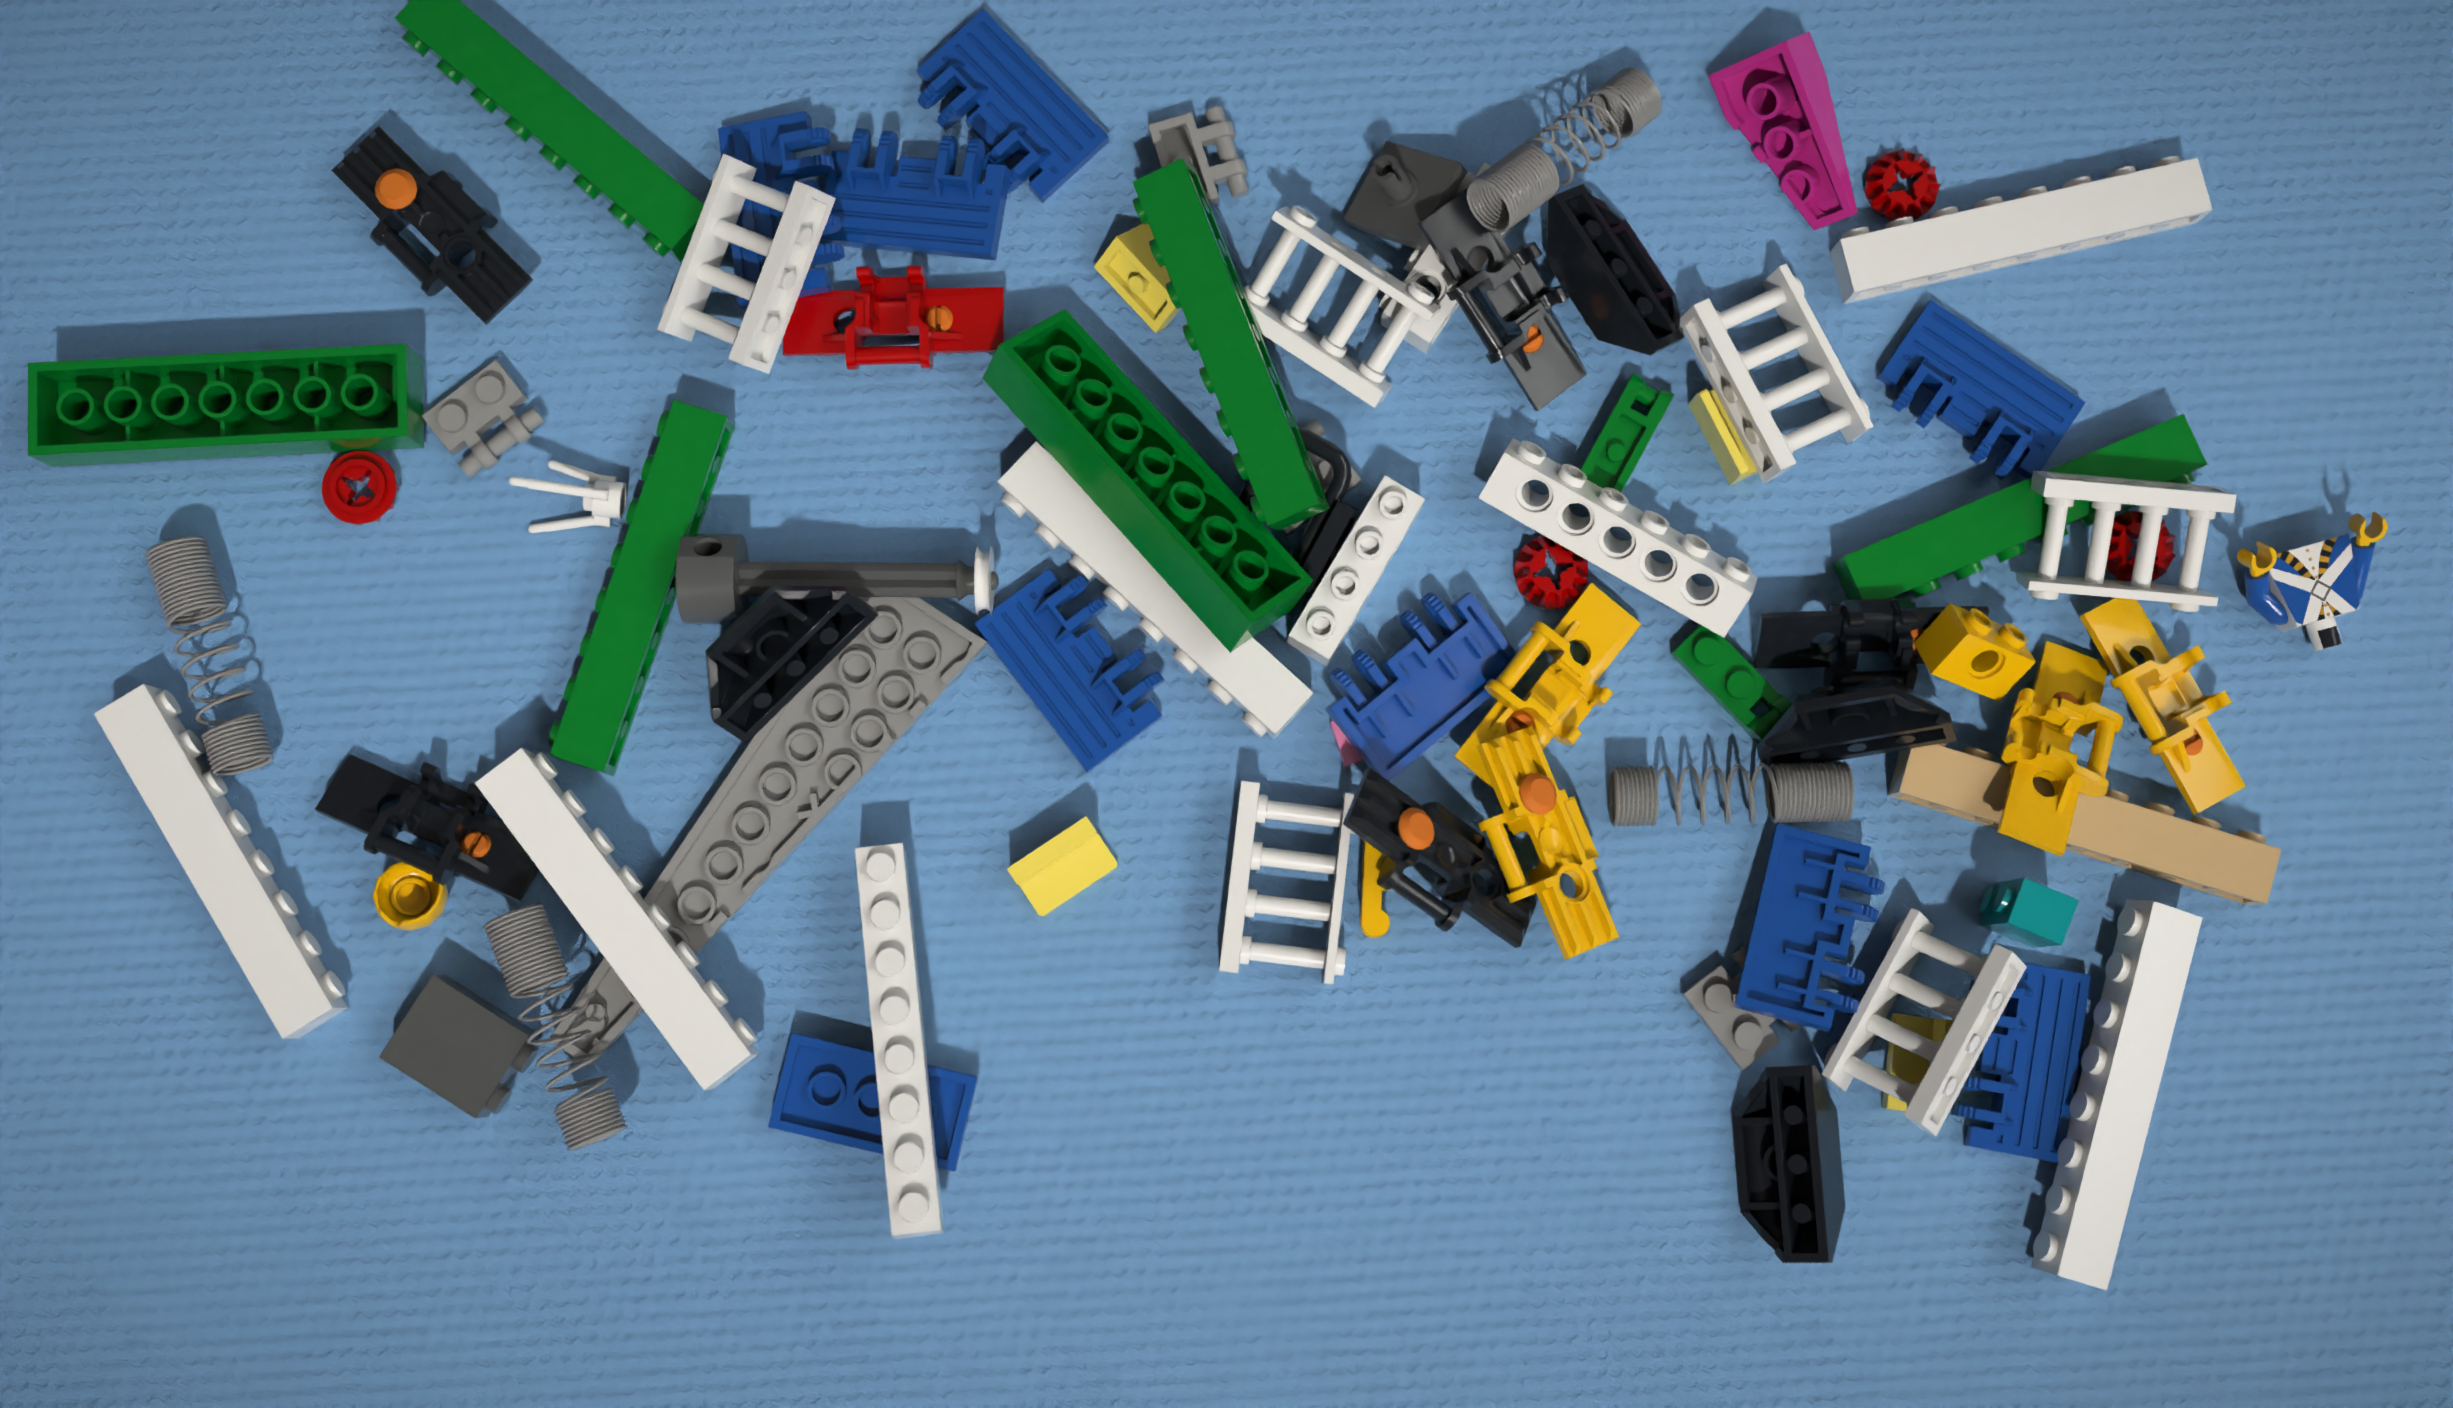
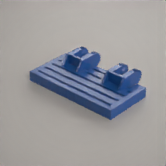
[916,9,1109,203]
[718,111,845,308]
[820,128,1011,261]
[1876,300,2086,480]
[974,569,1165,774]
[1325,592,1516,781]
[1733,823,1885,1032]
[1950,962,2091,1163]

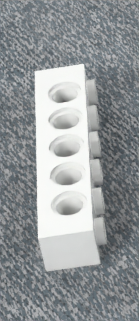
[1479,438,1758,638]

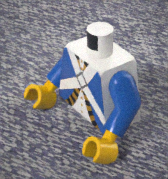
[2237,512,2388,652]

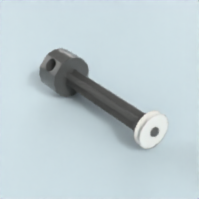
[676,534,999,624]

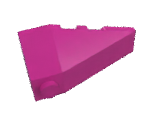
[1708,32,1858,230]

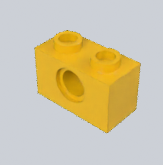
[1914,603,2036,701]

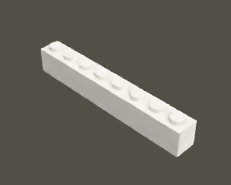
[1830,156,2213,304]
[998,441,1314,739]
[94,684,348,1039]
[475,748,759,1090]
[855,843,944,1239]
[2031,899,2203,1290]

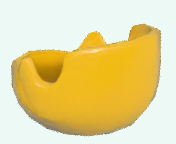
[372,862,448,931]

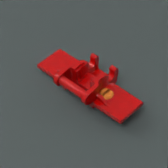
[783,265,1005,370]

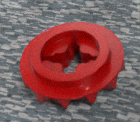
[1865,148,1941,221]
[322,451,400,526]
[2106,511,2176,582]
[1514,535,1589,609]

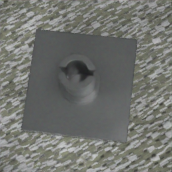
[1344,141,1467,251]

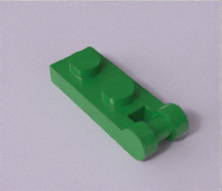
[1580,372,1674,492]
[1671,625,1792,744]

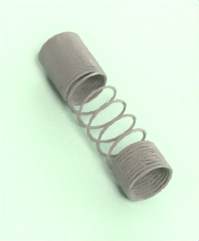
[1467,67,1662,233]
[145,536,275,776]
[1607,761,1855,827]
[484,904,628,1151]

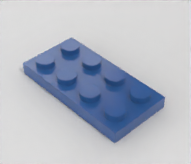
[768,1033,979,1171]

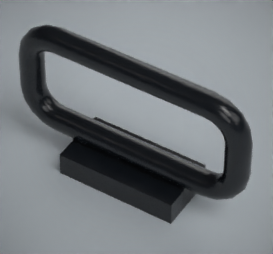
[1238,427,1361,593]

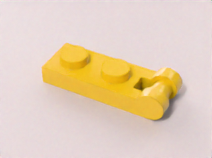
[1360,839,1391,938]

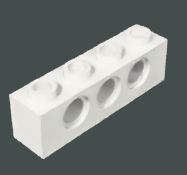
[1379,163,1510,354]
[1287,476,1425,667]

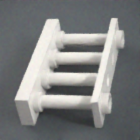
[657,154,836,374]
[1243,205,1442,408]
[1680,263,1874,483]
[2016,470,2237,612]
[1219,781,1356,985]
[1821,907,2027,1136]

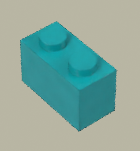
[1979,878,2079,948]

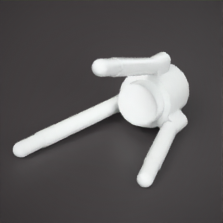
[509,460,627,533]

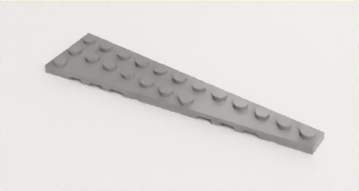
[549,597,988,1066]

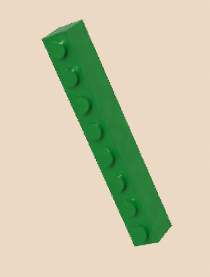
[395,0,704,263]
[1132,158,1330,531]
[548,400,735,776]
[1832,414,2208,600]

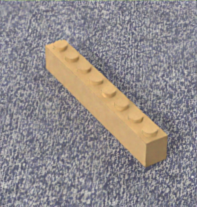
[1887,743,2281,906]

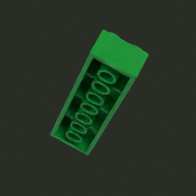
[982,309,1314,653]
[28,344,424,467]

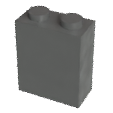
[379,975,541,1119]

